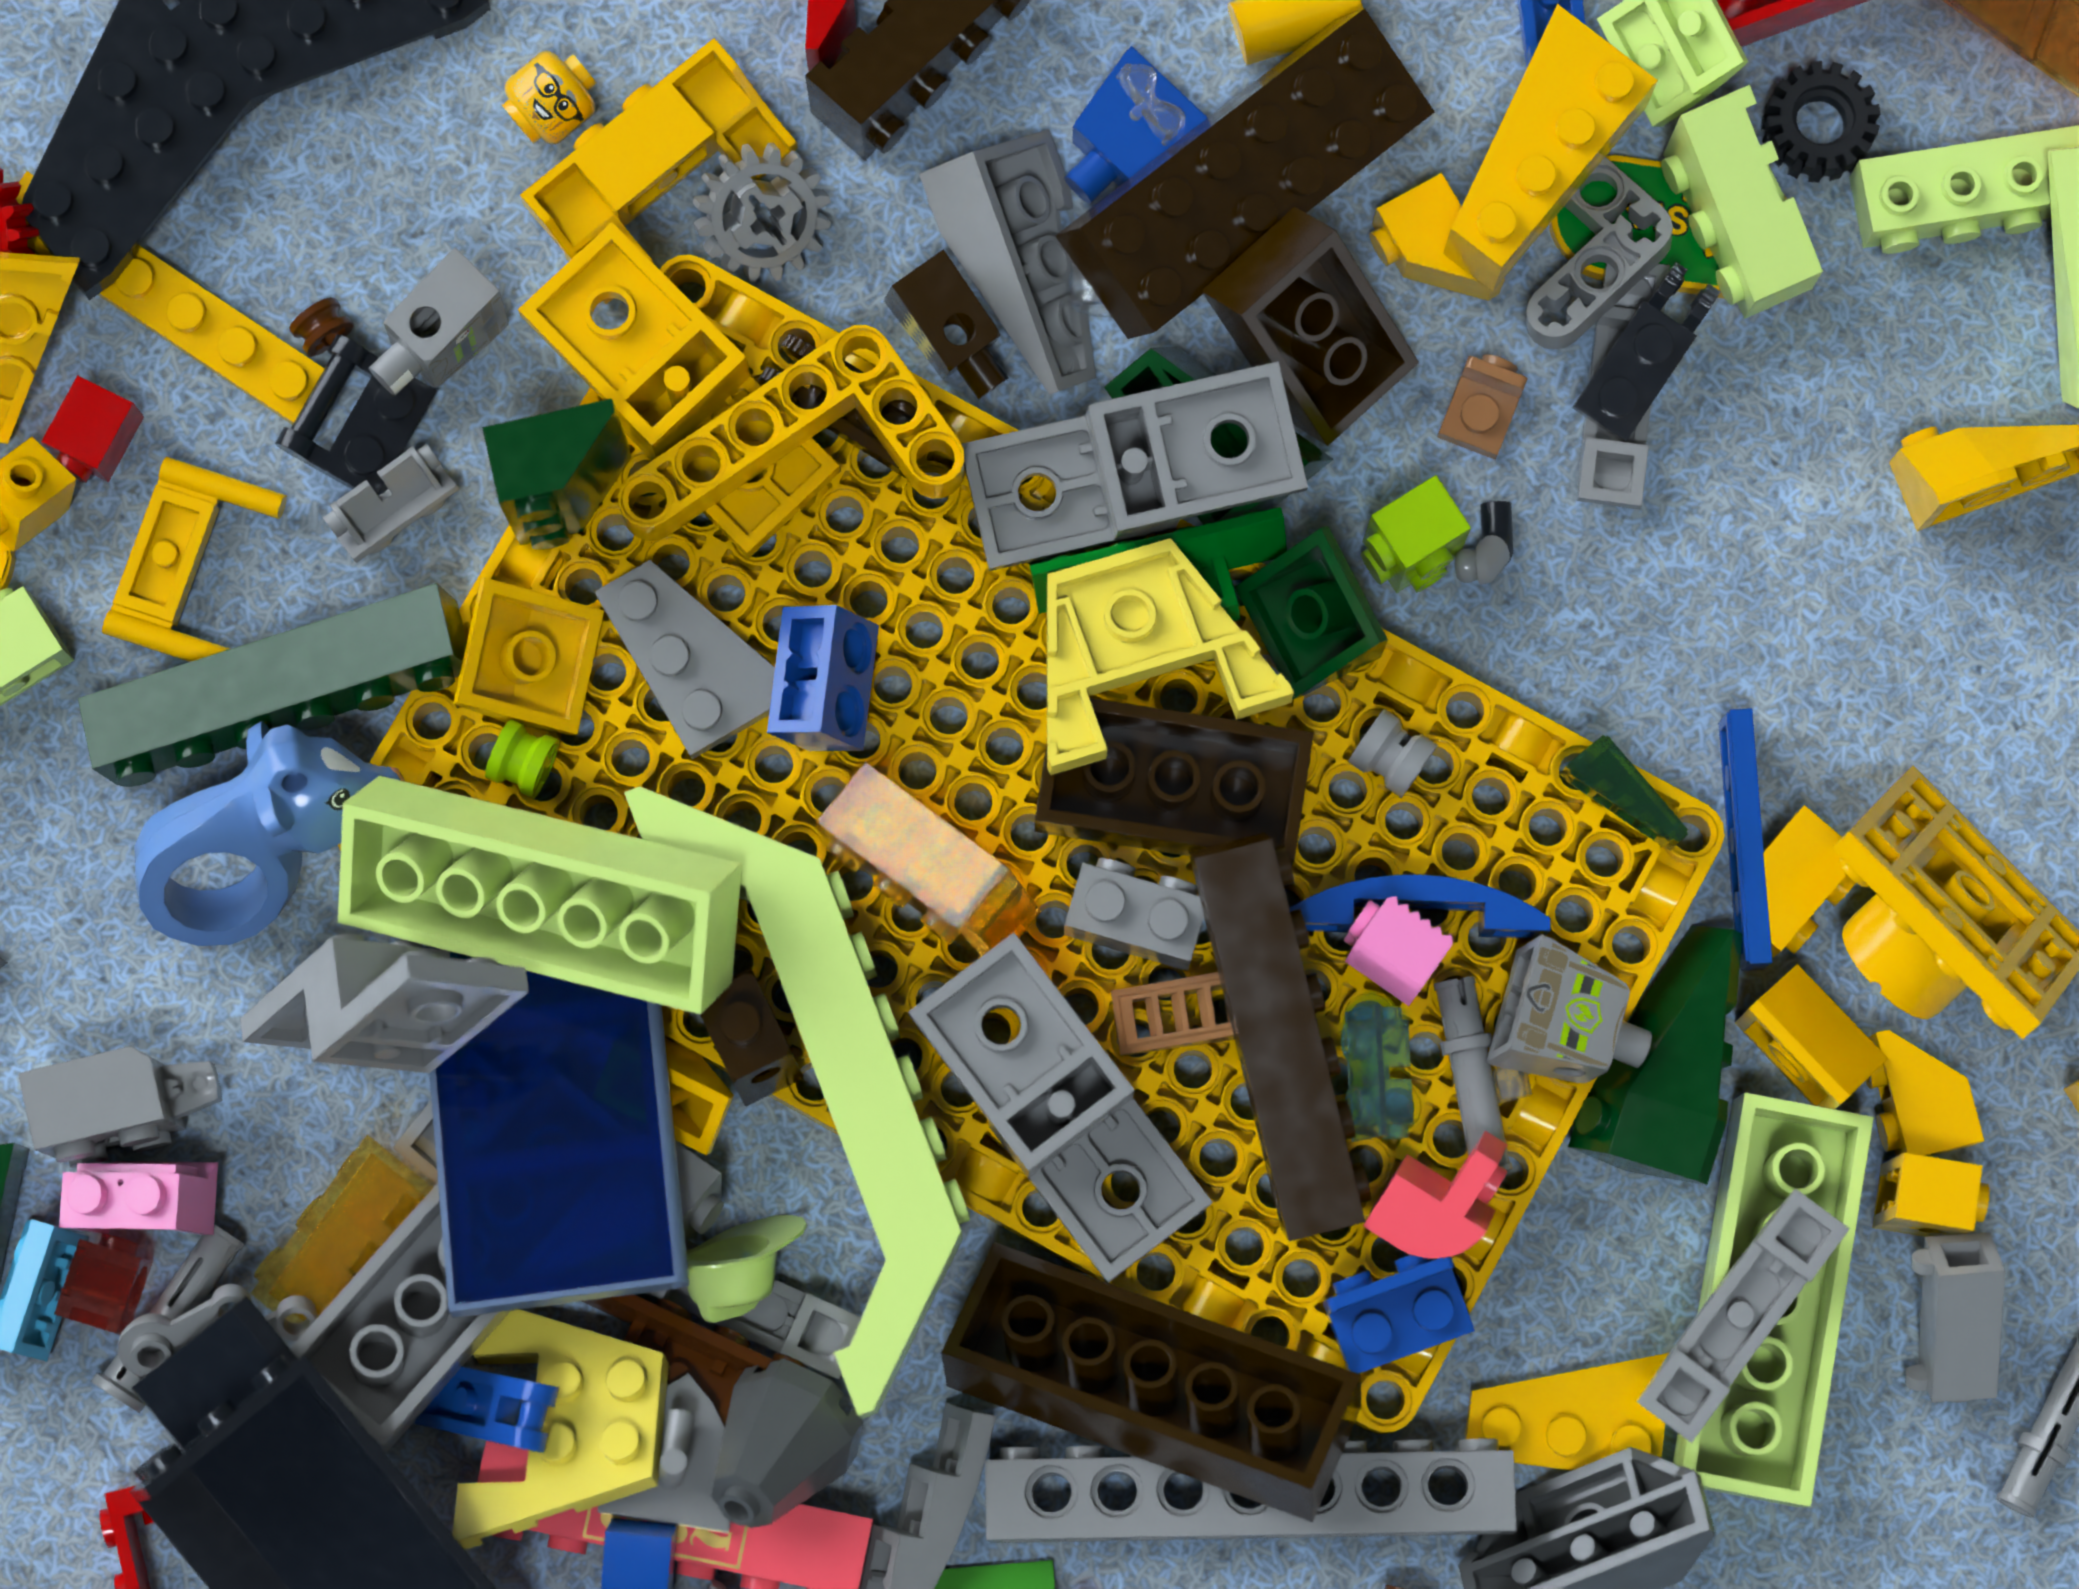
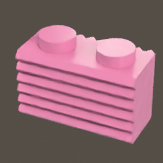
[1343,896,1453,1006]

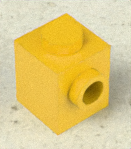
[0,437,77,552]

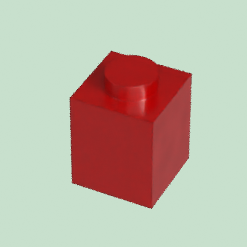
[41,375,144,483]

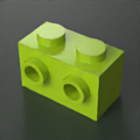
[1360,475,1471,594]

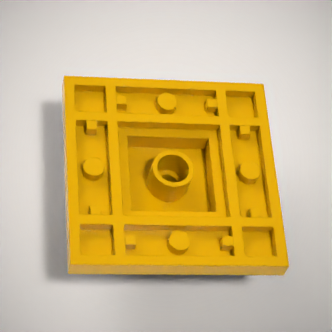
[1832,766,2079,1040]

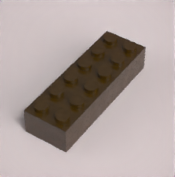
[1055,8,1435,339]
[941,1242,1361,1522]

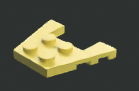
[1047,538,1294,776]
[452,1309,669,1549]

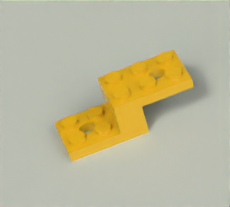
[518,222,841,559]

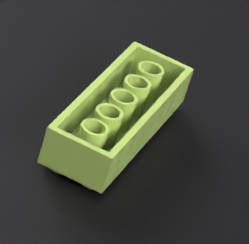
[338,776,742,1014]
[1673,1093,1874,1507]

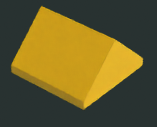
[1735,964,1888,1109]

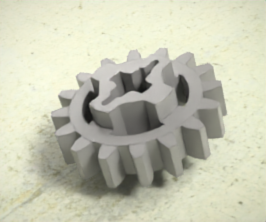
[693,142,831,282]

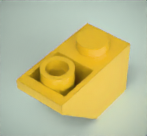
[1763,805,1856,958]
[1866,1030,1984,1156]

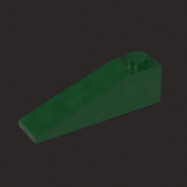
[1568,925,1742,1185]

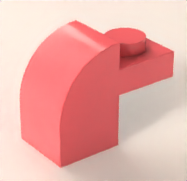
[1363,1130,1508,1259]

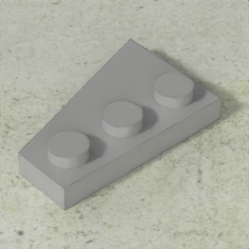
[594,560,775,760]

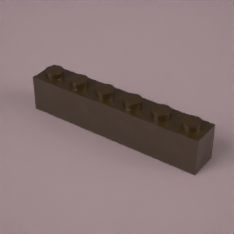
[1188,832,1372,1242]

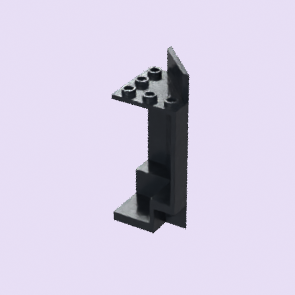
[129,1296,496,1589]

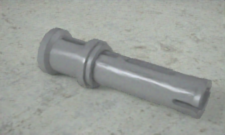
[91,1224,245,1413]

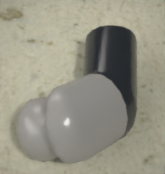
[1455,501,1513,585]

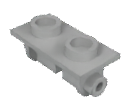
[323,444,460,563]

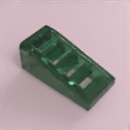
[1560,735,1688,851]

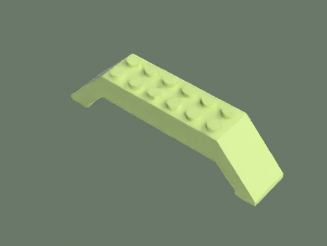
[624,786,970,1419]

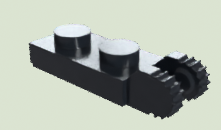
[1572,262,1721,442]

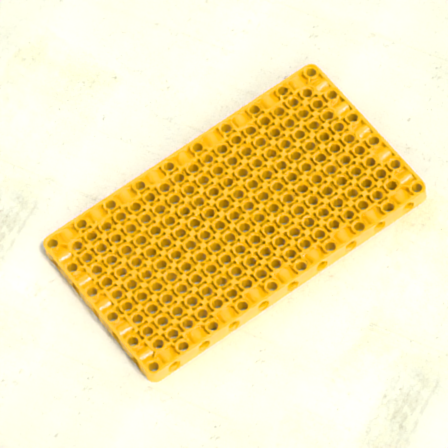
[338,254,1725,1434]

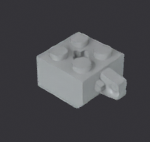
[18,1046,223,1168]

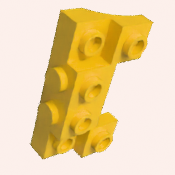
[520,38,798,305]

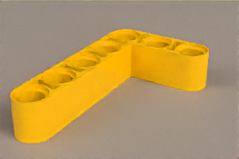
[618,325,965,541]

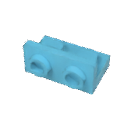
[0,1219,88,1362]

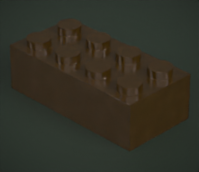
[1035,698,1314,867]

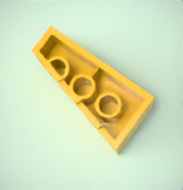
[1443,4,1658,292]

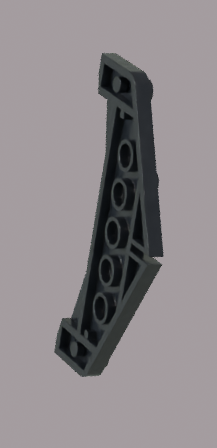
[22,0,490,300]

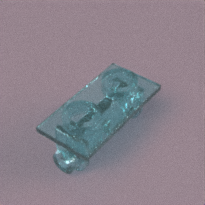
[1341,1004,1415,1142]

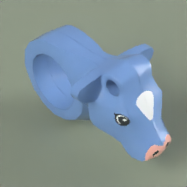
[134,721,405,946]

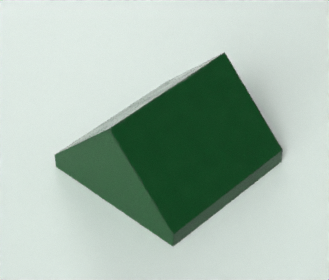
[1235,526,1388,699]

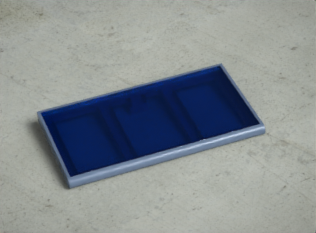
[422,944,690,1318]

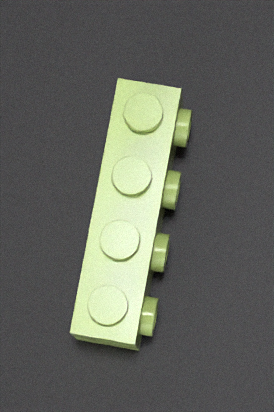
[1849,125,2079,254]

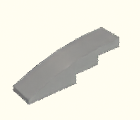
[860,1403,996,1589]

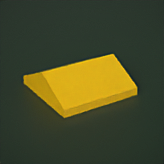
[453,577,604,735]

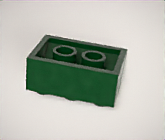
[482,399,631,550]

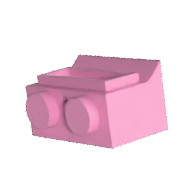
[59,1161,218,1235]

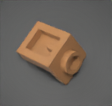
[1437,354,1528,460]

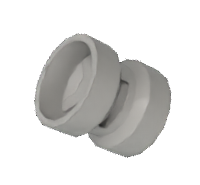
[1348,708,1438,798]

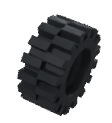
[1761,61,1881,183]

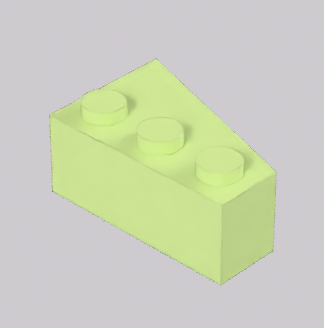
[1661,85,1823,319]

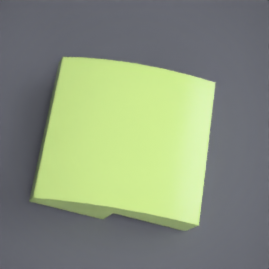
[1597,0,1749,127]

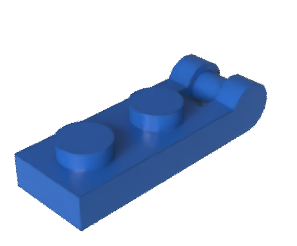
[414,1367,559,1453]

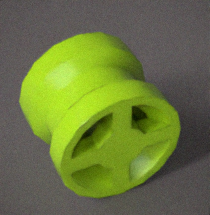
[485,719,560,799]

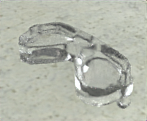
[1116,63,1186,146]

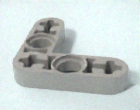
[1526,157,1673,350]

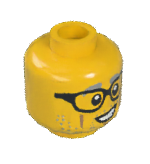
[502,51,597,144]

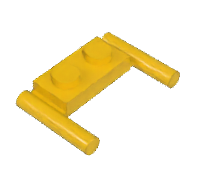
[102,457,287,662]

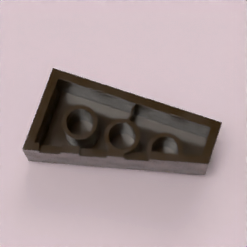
[805,0,1031,161]

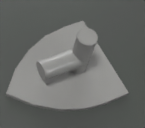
[597,1373,730,1533]

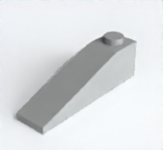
[919,129,1096,395]

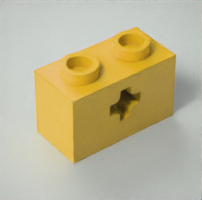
[1872,1153,1990,1237]

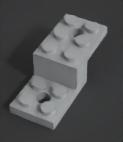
[961,361,1308,571]
[908,932,1213,1283]
[240,934,529,1073]

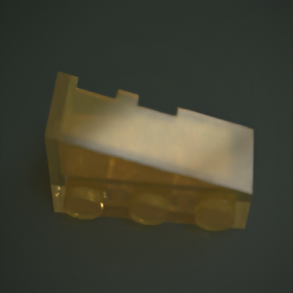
[816,762,1041,959]
[250,1134,435,1323]

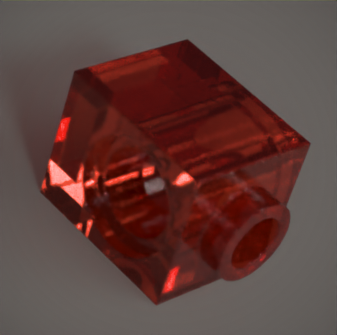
[54,1232,153,1335]

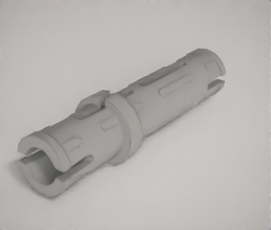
[1433,976,1513,1170]
[1996,1337,2079,1518]

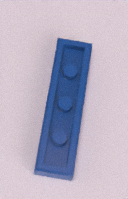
[1718,708,1772,971]

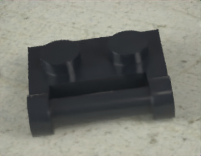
[275,334,437,495]

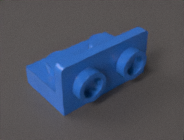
[1323,1255,1475,1374]

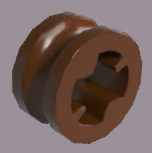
[289,297,354,357]

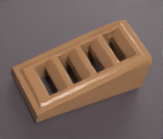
[1111,972,1234,1056]

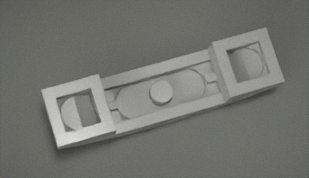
[1577,263,1670,509]
[1637,1189,1850,1443]
[646,1240,862,1380]

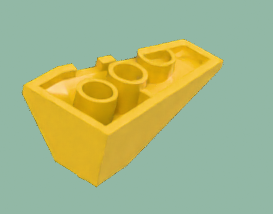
[1889,425,2079,531]

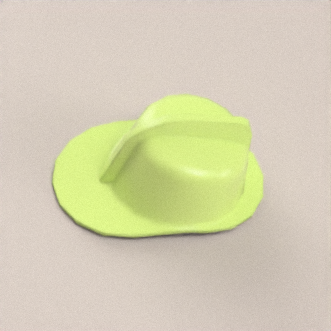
[686,1215,807,1323]

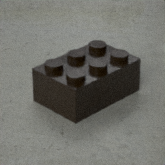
[1202,207,1419,446]

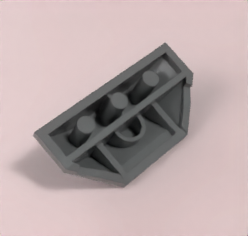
[1459,1447,1715,1589]

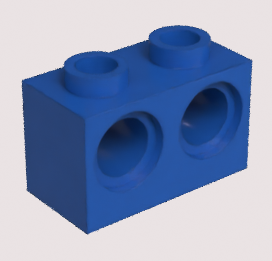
[767,605,879,751]

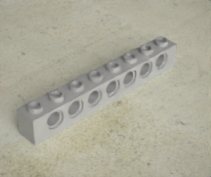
[985,1439,1516,1543]

